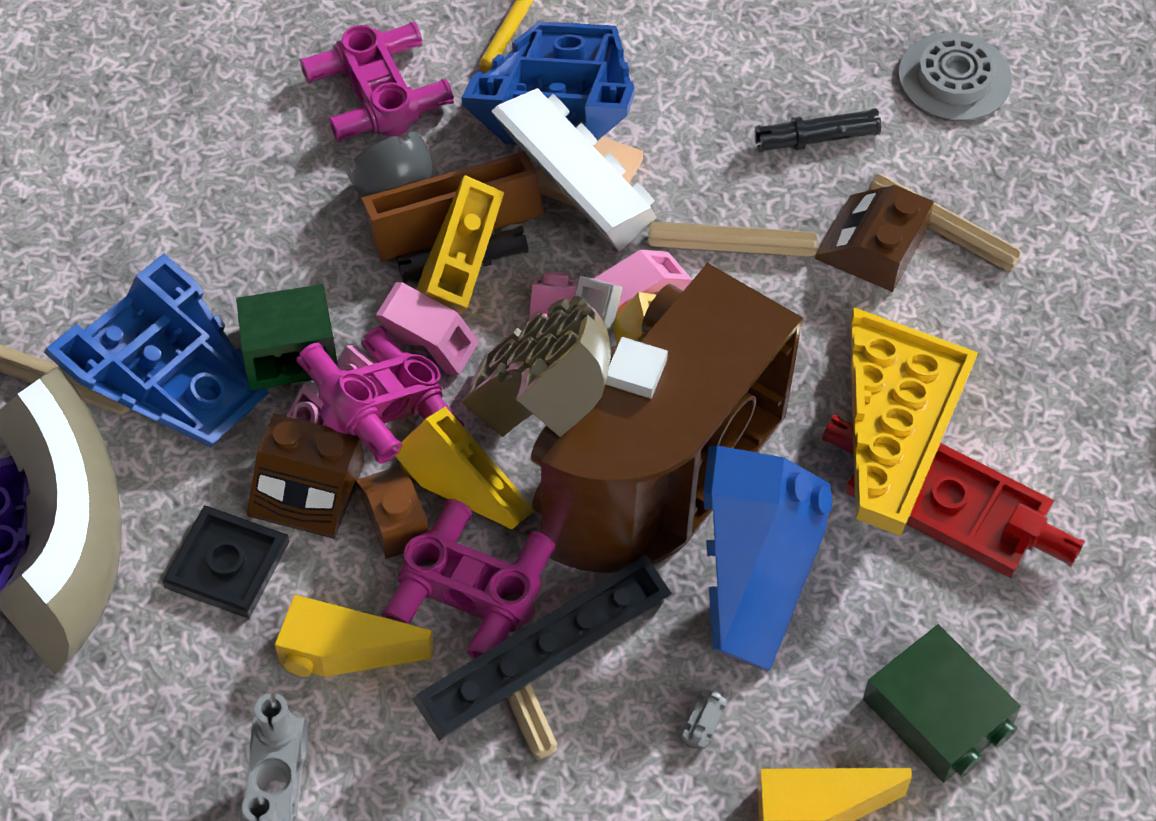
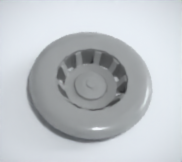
[899,33,1012,121]

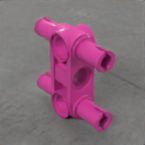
[299,21,454,143]
[296,326,464,464]
[381,499,556,659]

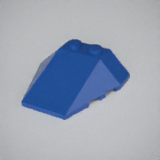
[461,21,635,145]
[44,253,269,448]
[703,446,832,670]

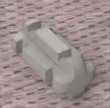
[681,689,727,750]

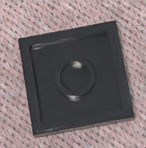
[162,505,290,619]

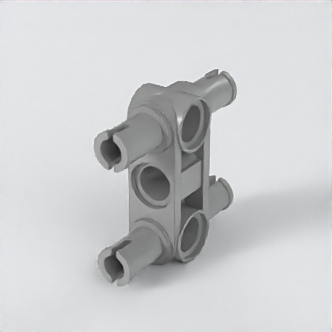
[240,693,308,821]

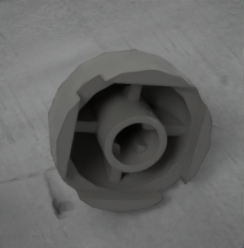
[345,131,433,198]

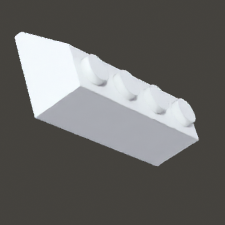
[491,88,657,252]

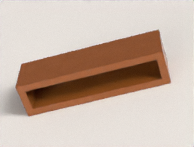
[361,151,544,262]

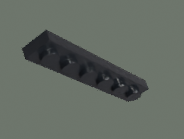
[412,555,672,741]

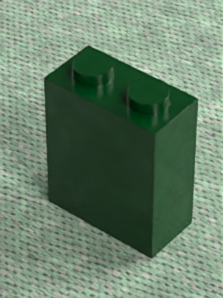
[236,284,338,390]
[863,624,1021,783]

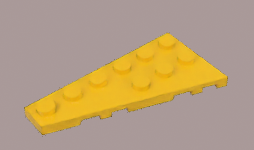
[850,307,978,536]

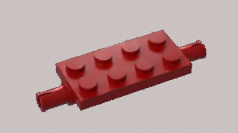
[822,414,1085,578]

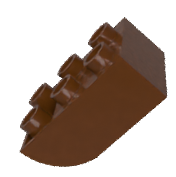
[531,263,803,573]

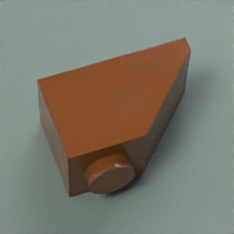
[356,466,428,559]

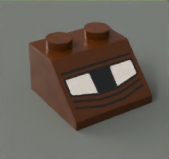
[815,185,934,292]
[247,413,365,539]

